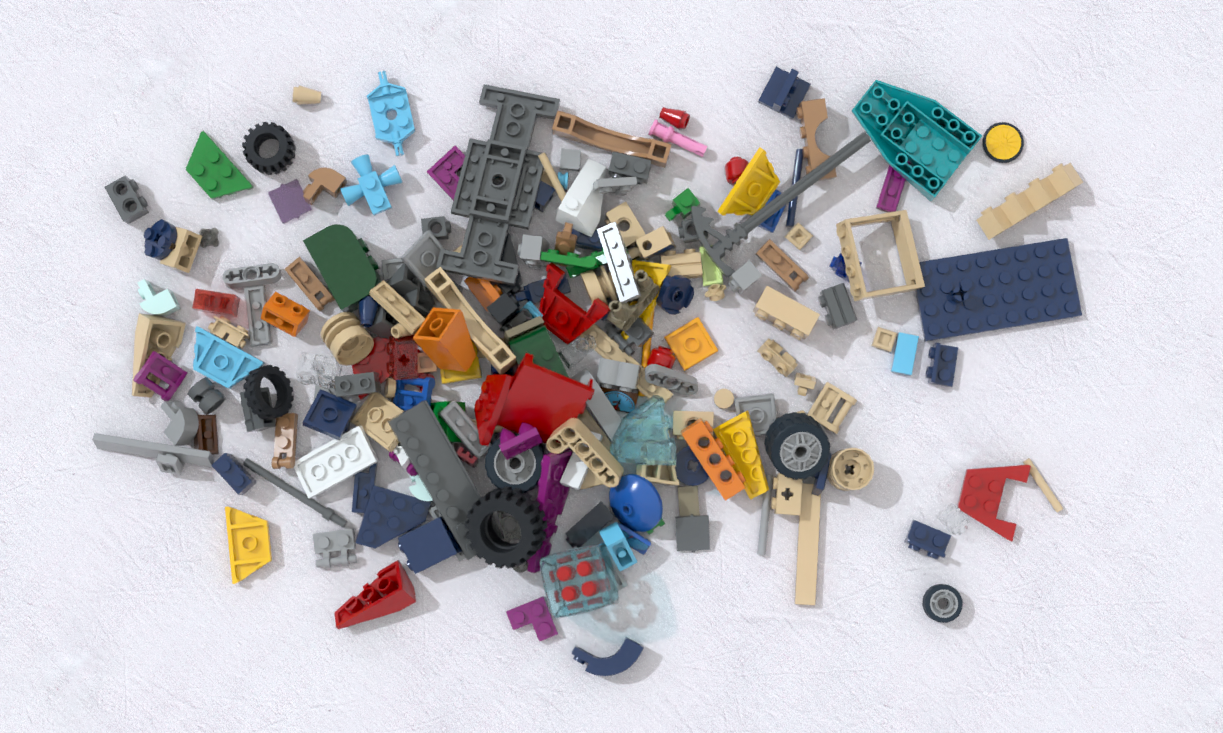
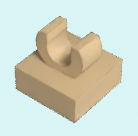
[794,372,816,396]

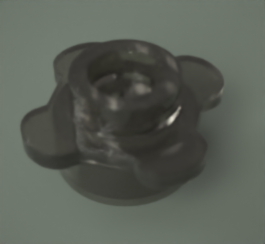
[199,228,220,248]

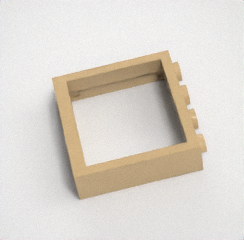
[836,210,925,301]

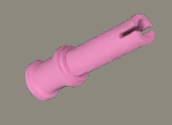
[648,119,708,157]

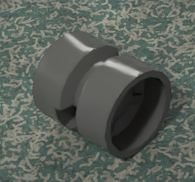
[187,377,226,415]

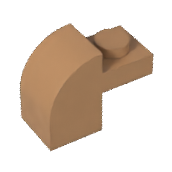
[303,168,347,205]

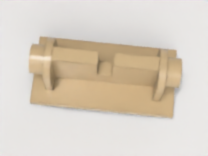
[208,315,250,348]
[757,338,798,378]

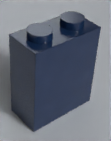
[398,516,462,574]

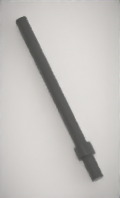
[243,458,347,528]

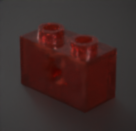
[192,289,240,317]
[386,335,418,380]

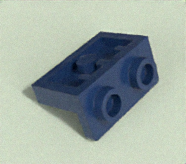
[925,343,958,387]
[904,520,952,560]

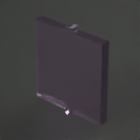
[268,179,312,224]

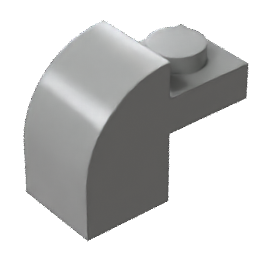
[161,400,199,446]

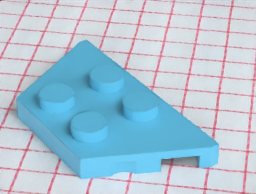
[193,326,264,389]

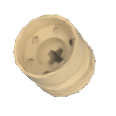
[580,263,618,305]
[320,312,374,366]
[827,448,874,491]

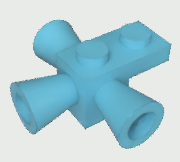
[340,154,403,216]

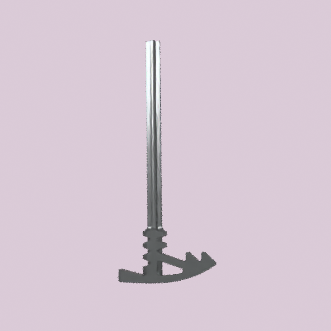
[691,131,871,278]

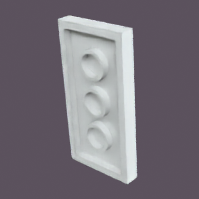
[294,426,379,498]

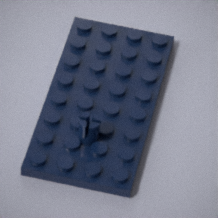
[914,238,1082,342]

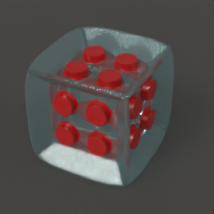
[540,542,619,619]

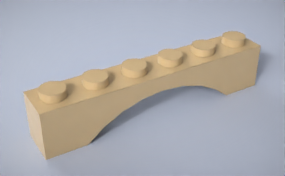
[425,267,517,375]

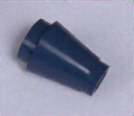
[359,296,379,328]

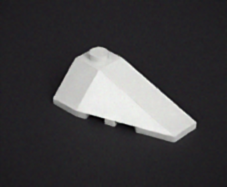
[555,159,606,237]

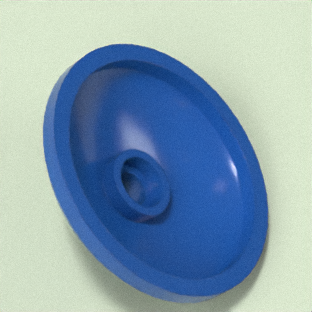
[609,474,663,532]

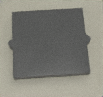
[675,514,710,552]

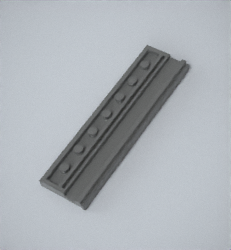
[387,400,504,560]

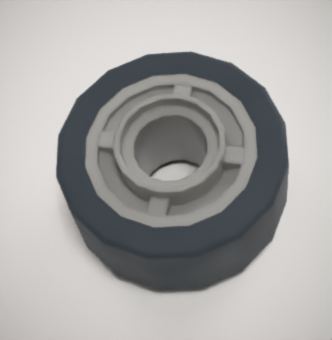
[922,584,963,623]

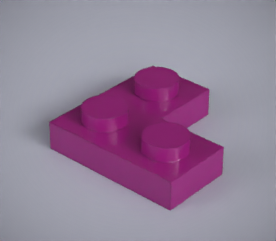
[426,145,465,200]
[506,596,558,642]

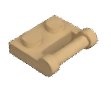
[807,382,857,435]

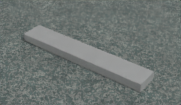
[92,433,214,467]

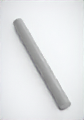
[757,474,773,555]

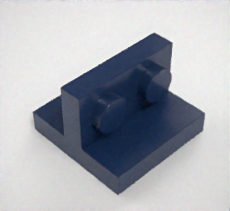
[758,66,811,120]
[303,389,357,441]

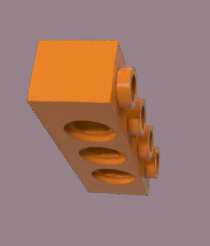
[681,418,746,501]

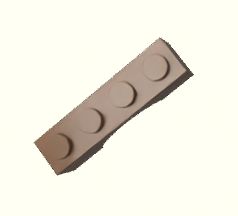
[796,98,837,181]

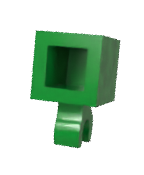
[665,188,700,222]

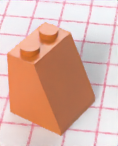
[413,307,476,372]

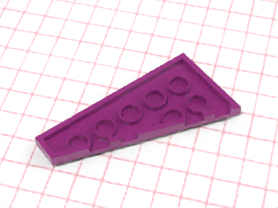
[527,448,573,573]

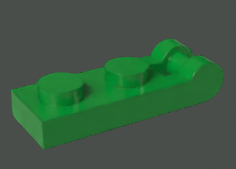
[540,249,599,270]

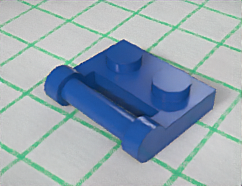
[393,373,435,410]

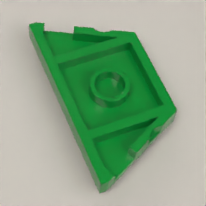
[185,131,254,200]

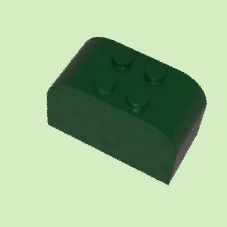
[303,224,381,312]
[508,325,569,378]

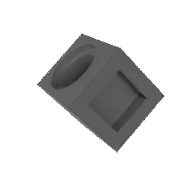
[421,216,451,240]
[678,219,709,243]

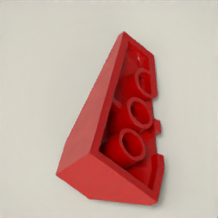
[334,560,416,629]

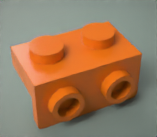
[464,277,503,312]

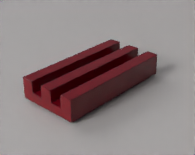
[457,447,478,468]

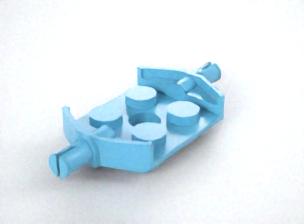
[367,71,415,156]

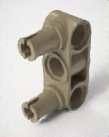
[607,270,660,331]

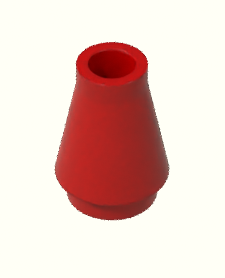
[659,107,690,129]

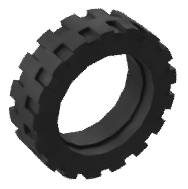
[243,365,294,420]

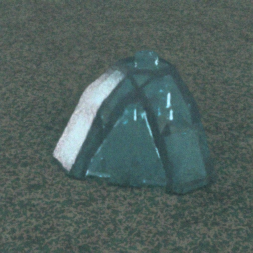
[610,395,676,466]

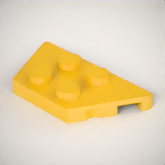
[717,147,780,216]
[225,507,272,584]

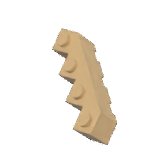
[976,163,1083,240]

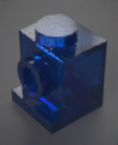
[829,253,862,282]

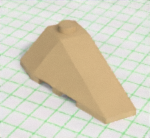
[132,313,186,398]

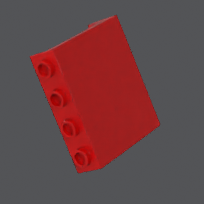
[497,353,595,444]

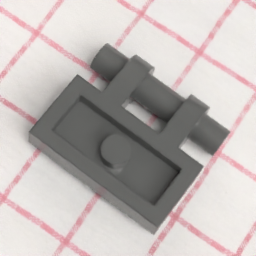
[604,316,654,357]

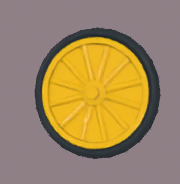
[982,122,1024,163]

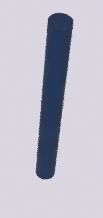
[786,149,803,227]

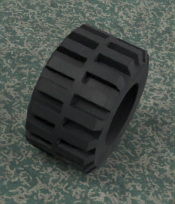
[242,122,296,175]

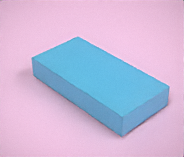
[891,332,919,376]

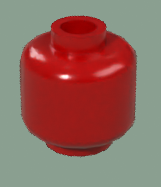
[724,157,749,187]
[646,346,676,369]

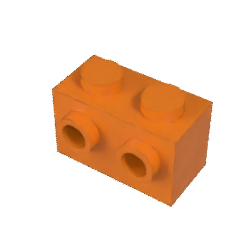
[261,292,310,337]

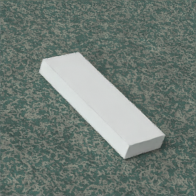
[560,431,603,491]

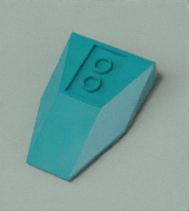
[852,80,982,202]

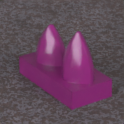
[499,423,543,460]

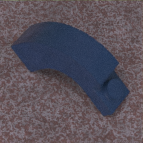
[571,637,644,676]

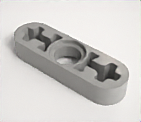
[222,263,282,289]
[645,364,698,395]

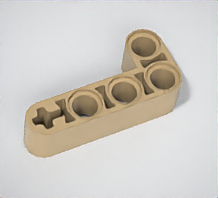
[546,418,624,487]

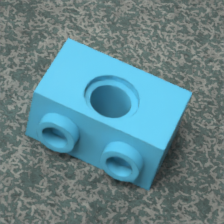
[599,522,637,571]

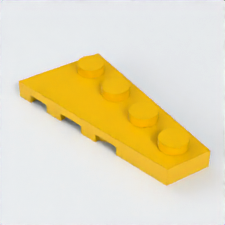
[621,260,672,339]
[713,410,769,500]

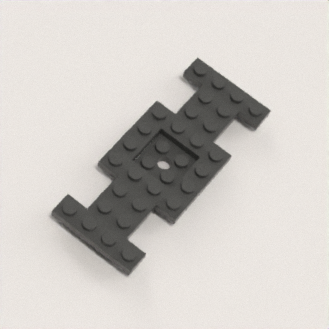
[436,84,560,286]

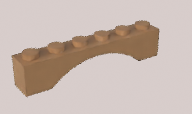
[552,111,672,168]

